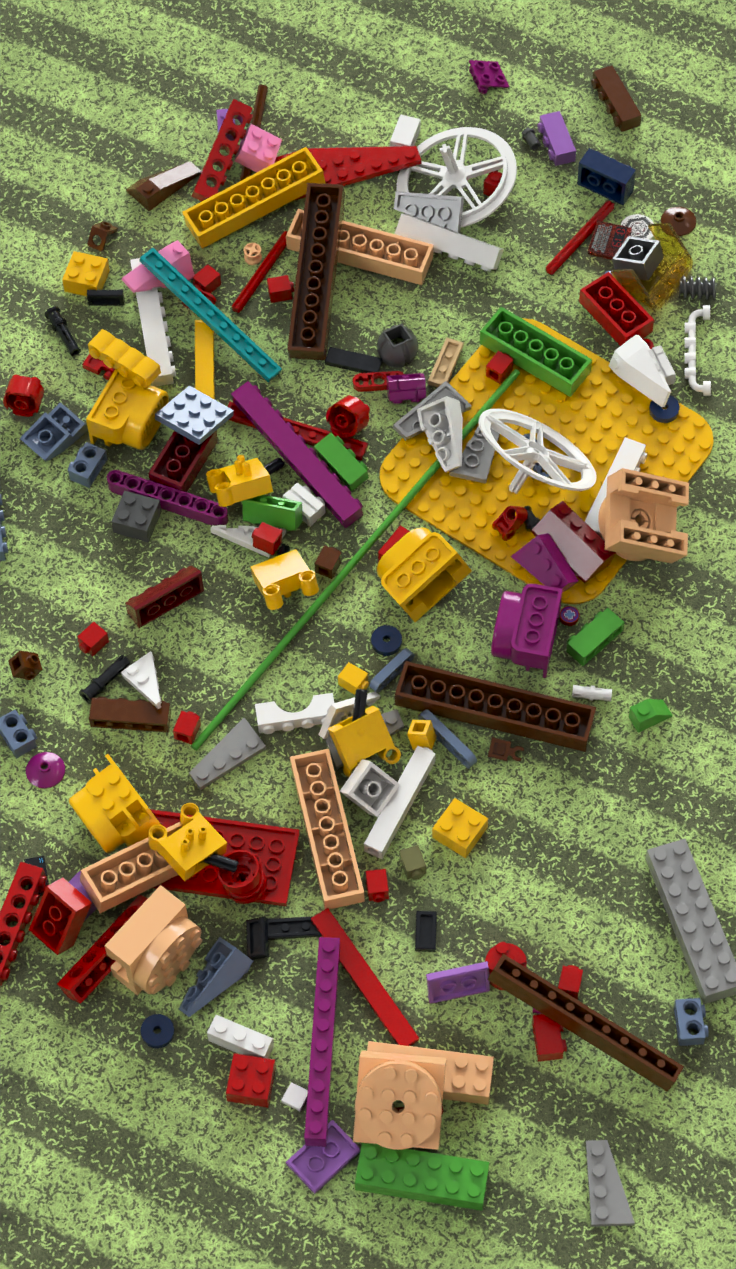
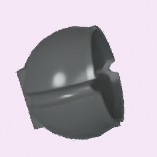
[377,323,418,368]

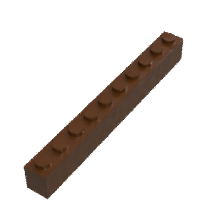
[488,954,684,1092]

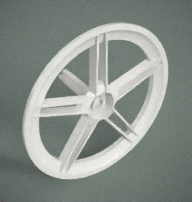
[397,127,517,228]
[479,409,596,494]

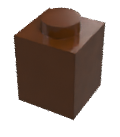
[314,545,342,579]

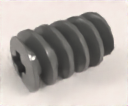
[679,276,717,300]

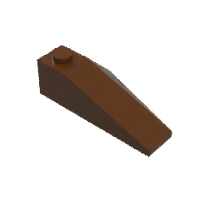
[126,161,202,211]

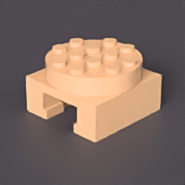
[598,468,689,564]
[105,885,202,995]
[353,1051,446,1150]

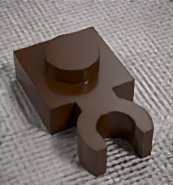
[487,737,524,761]

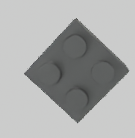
[612,236,664,281]
[111,490,162,542]

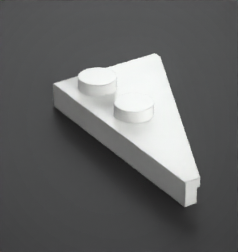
[211,525,286,558]
[121,651,162,709]
[318,692,380,739]

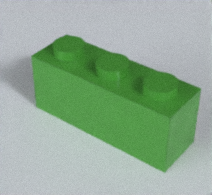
[314,433,369,492]
[242,495,302,531]
[566,608,625,666]

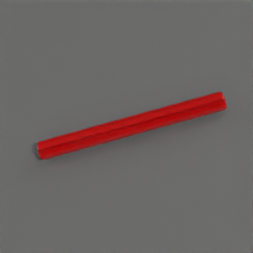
[545,200,614,275]
[232,231,287,313]

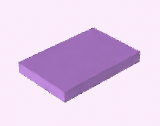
[426,962,490,1004]
[285,1120,361,1194]

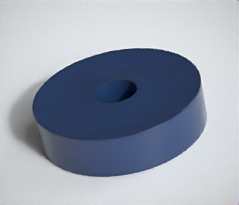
[649,395,680,423]
[371,625,402,656]
[141,1014,175,1048]

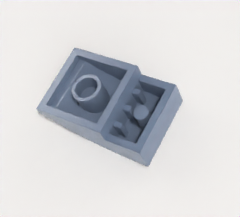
[20,402,88,462]

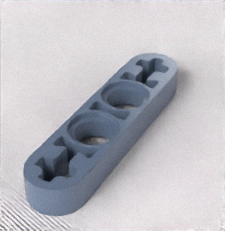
[418,709,477,768]

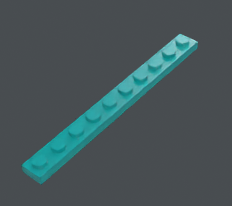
[139,248,282,382]

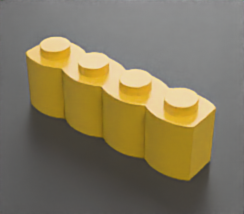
[88,329,161,388]

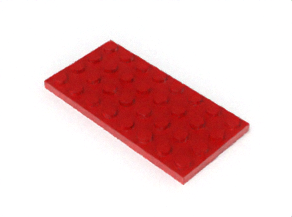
[150,809,300,907]

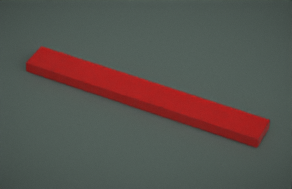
[228,401,368,461]
[311,908,419,1046]

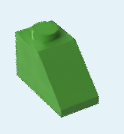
[629,699,673,733]

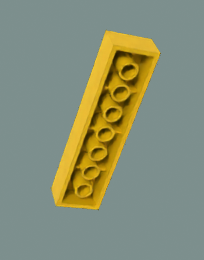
[182,147,325,249]

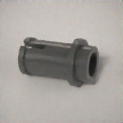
[522,127,541,150]

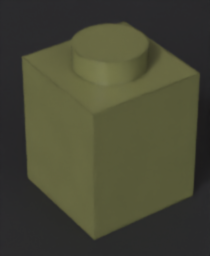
[399,845,426,880]

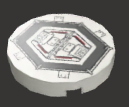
[620,214,655,241]

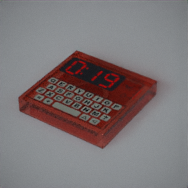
[587,220,632,259]

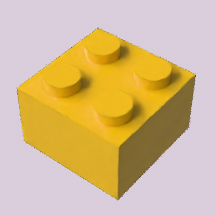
[62,251,110,296]
[432,798,488,858]

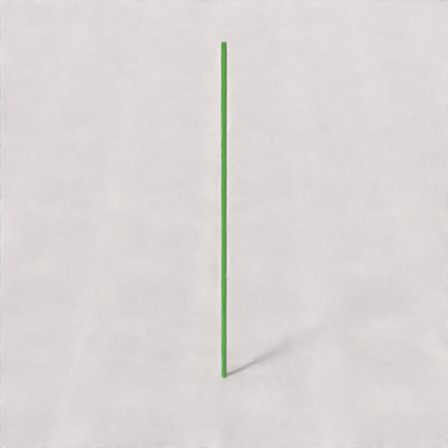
[191,369,520,751]

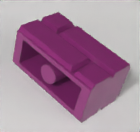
[386,373,426,404]

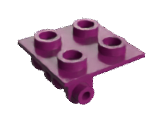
[469,60,510,94]

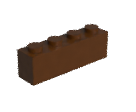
[591,65,642,132]
[89,697,171,733]

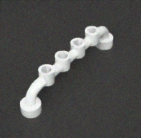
[685,305,711,396]

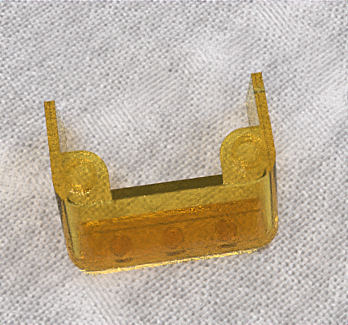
[611,223,693,309]

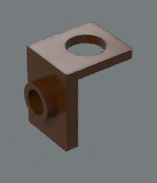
[87,222,118,252]

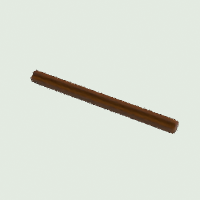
[240,84,268,181]

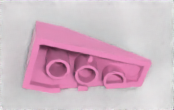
[121,240,194,293]

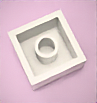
[339,759,400,817]

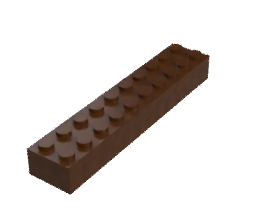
[287,183,345,360]
[395,661,596,752]

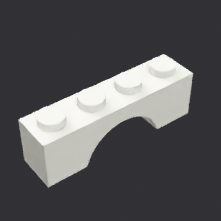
[255,693,334,734]

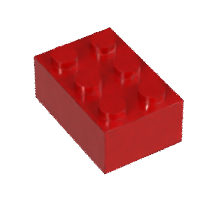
[29,878,92,955]

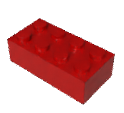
[579,272,654,346]

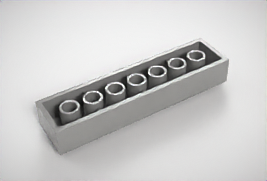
[645,839,736,1005]

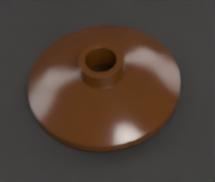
[661,207,696,236]

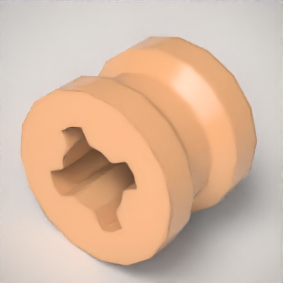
[243,243,262,265]

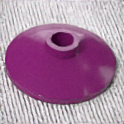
[26,752,65,788]

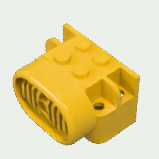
[86,369,169,450]
[377,527,472,622]
[68,754,161,854]

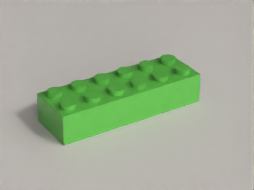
[480,307,592,397]
[355,1143,489,1211]

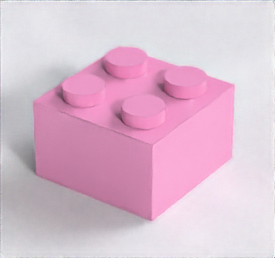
[234,124,282,172]

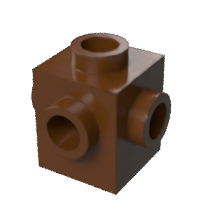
[8,651,43,680]

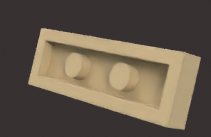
[428,338,464,388]

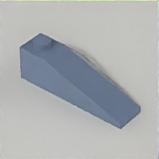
[179,937,253,1017]

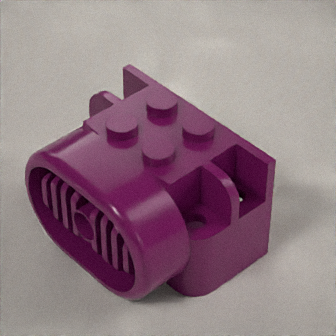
[491,584,563,678]

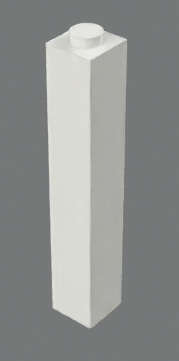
[364,746,435,859]

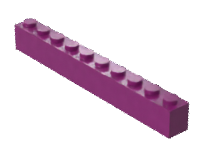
[231,381,363,529]
[304,937,340,1147]

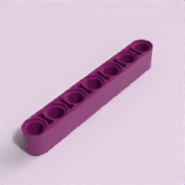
[107,470,228,526]

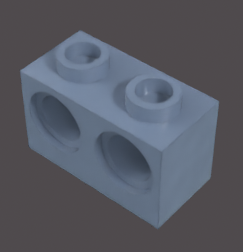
[68,442,108,488]
[0,710,37,759]
[674,998,708,1046]

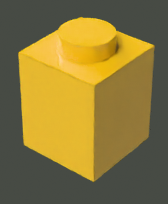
[338,662,369,695]
[407,720,437,750]

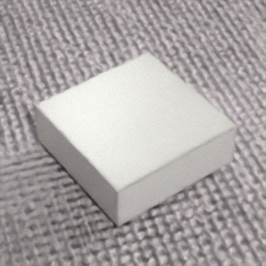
[281,1082,308,1112]

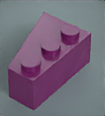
[510,533,579,592]

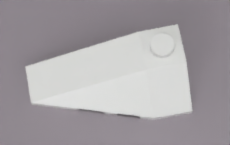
[609,335,671,407]
[417,396,463,472]

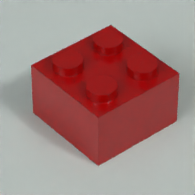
[226,1053,276,1108]

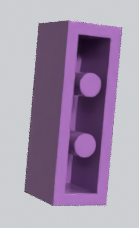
[537,111,576,166]

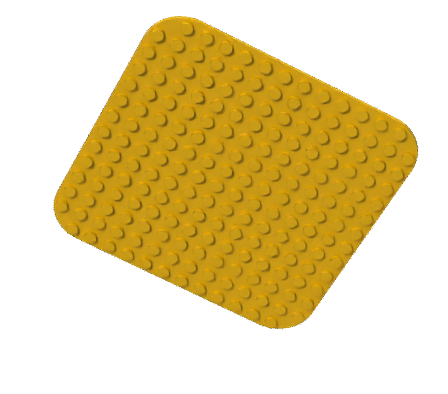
[379,318,713,604]

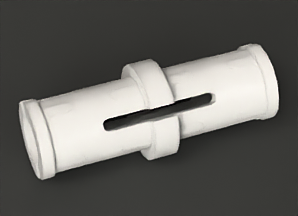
[572,685,612,702]

